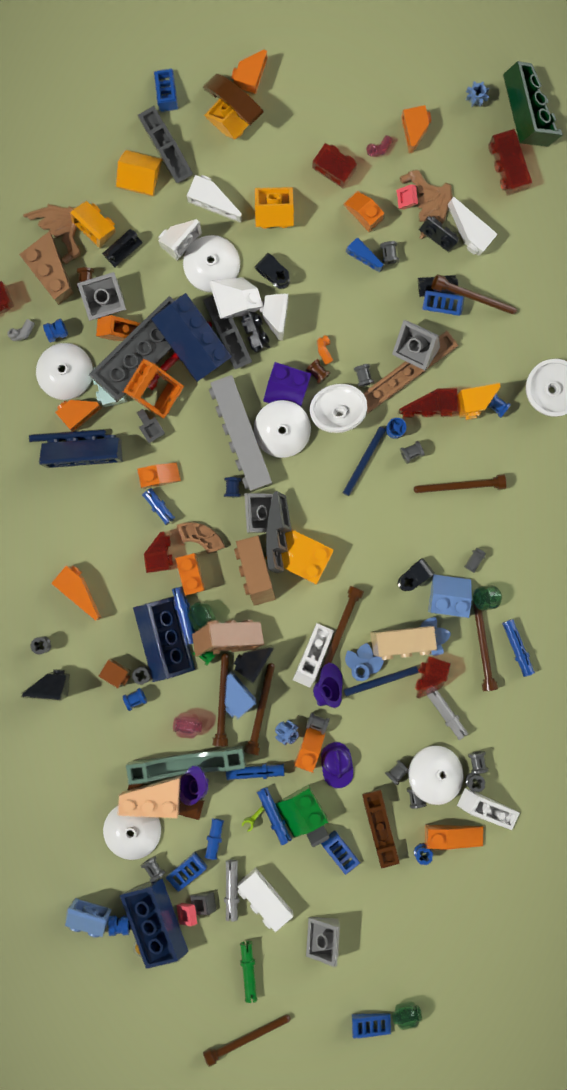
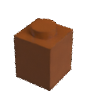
[98,659,131,688]

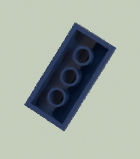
[151,293,232,382]
[39,435,123,468]
[133,597,195,682]
[120,878,189,969]

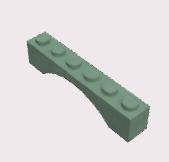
[126,746,246,785]

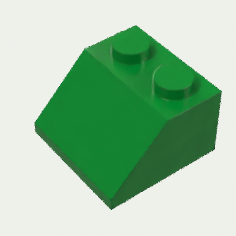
[275,784,328,838]

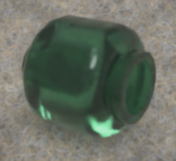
[473,585,502,611]
[188,602,216,630]
[392,1001,422,1030]

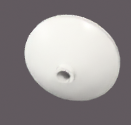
[183,235,240,292]
[36,343,93,400]
[526,359,567,417]
[310,384,367,433]
[254,400,311,458]
[409,746,463,805]
[103,805,161,860]

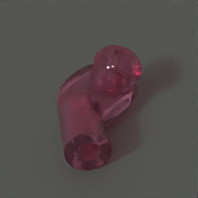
[366,135,393,157]

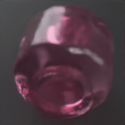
[173,713,202,739]

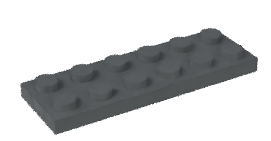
[89,296,175,402]

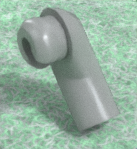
[8,319,35,341]

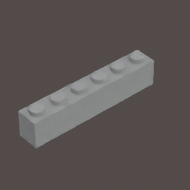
[209,375,272,492]

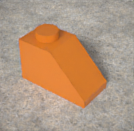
[231,49,267,94]
[401,105,431,153]
[344,191,385,232]
[96,315,141,341]
[55,400,102,432]
[137,462,181,489]
[294,728,325,773]

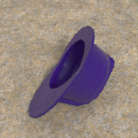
[313,663,343,708]
[321,742,353,788]
[180,766,209,805]

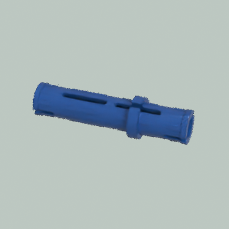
[172,586,195,645]
[502,619,535,677]
[226,764,285,780]
[256,787,292,845]

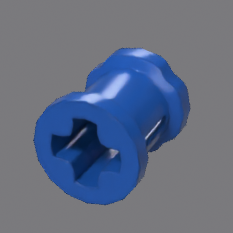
[487,394,511,418]
[122,688,147,711]
[414,844,433,865]

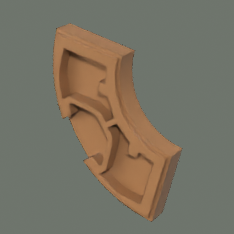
[177,522,226,554]

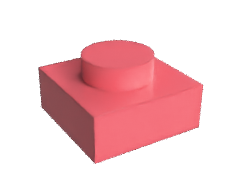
[397,184,418,210]
[176,903,197,926]

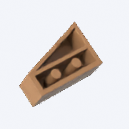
[19,231,73,305]
[234,536,276,606]
[192,620,264,657]

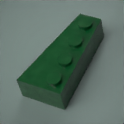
[503,61,563,147]

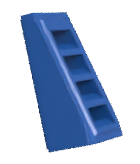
[154,69,178,112]
[346,238,383,272]
[422,290,465,316]
[321,830,360,875]
[166,852,207,892]
[352,1013,391,1038]

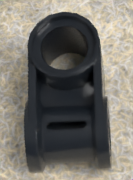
[254,253,290,289]
[398,558,435,591]

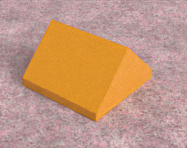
[116,150,162,196]

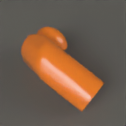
[317,335,333,365]

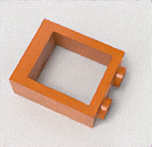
[123,359,184,418]

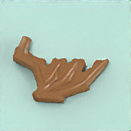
[400,170,452,239]
[23,204,81,265]

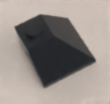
[233,645,274,683]
[22,669,70,700]

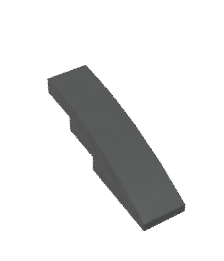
[137,106,193,184]
[203,295,252,370]
[266,491,292,573]

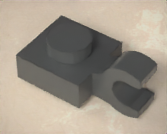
[137,409,165,444]

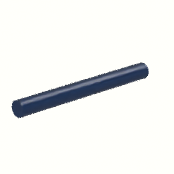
[342,426,386,496]
[29,429,106,442]
[344,666,419,697]

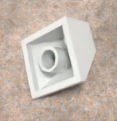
[158,219,202,261]
[209,277,263,319]
[260,294,288,341]

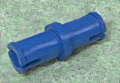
[142,488,175,525]
[205,818,224,860]

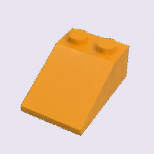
[265,529,334,584]

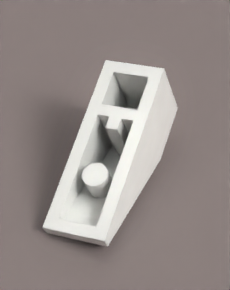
[187,175,242,223]
[447,197,497,256]
[293,623,334,687]
[457,788,520,830]

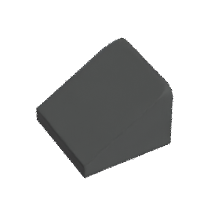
[307,825,329,847]
[190,892,216,915]

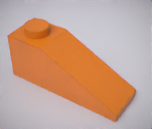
[51,565,101,621]
[425,824,483,849]

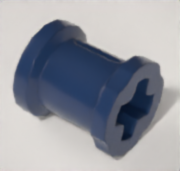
[224,477,241,498]

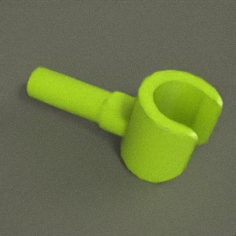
[242,806,265,832]

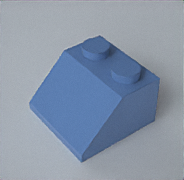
[428,574,472,618]
[225,671,257,718]
[65,898,112,938]

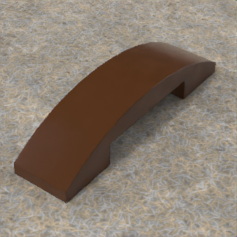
[203,74,264,125]
[362,789,400,869]

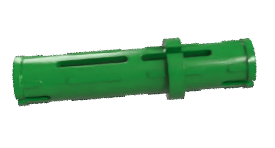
[240,941,257,1003]

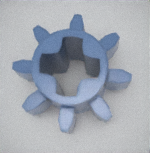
[466,81,489,107]
[275,720,299,745]

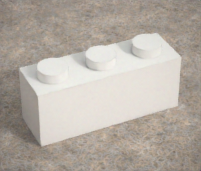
[237,867,293,932]

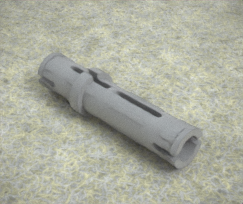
[425,686,468,740]
[224,860,240,921]

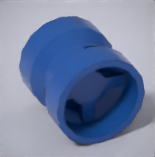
[43,318,68,343]
[386,418,406,439]
[108,915,130,936]

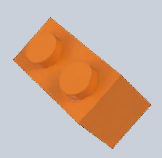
[175,553,205,596]

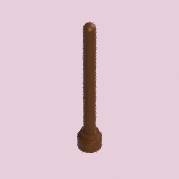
[432,274,517,314]
[413,474,506,493]
[321,586,364,669]
[473,599,498,691]
[212,653,229,747]
[244,663,275,755]
[203,1015,291,1067]

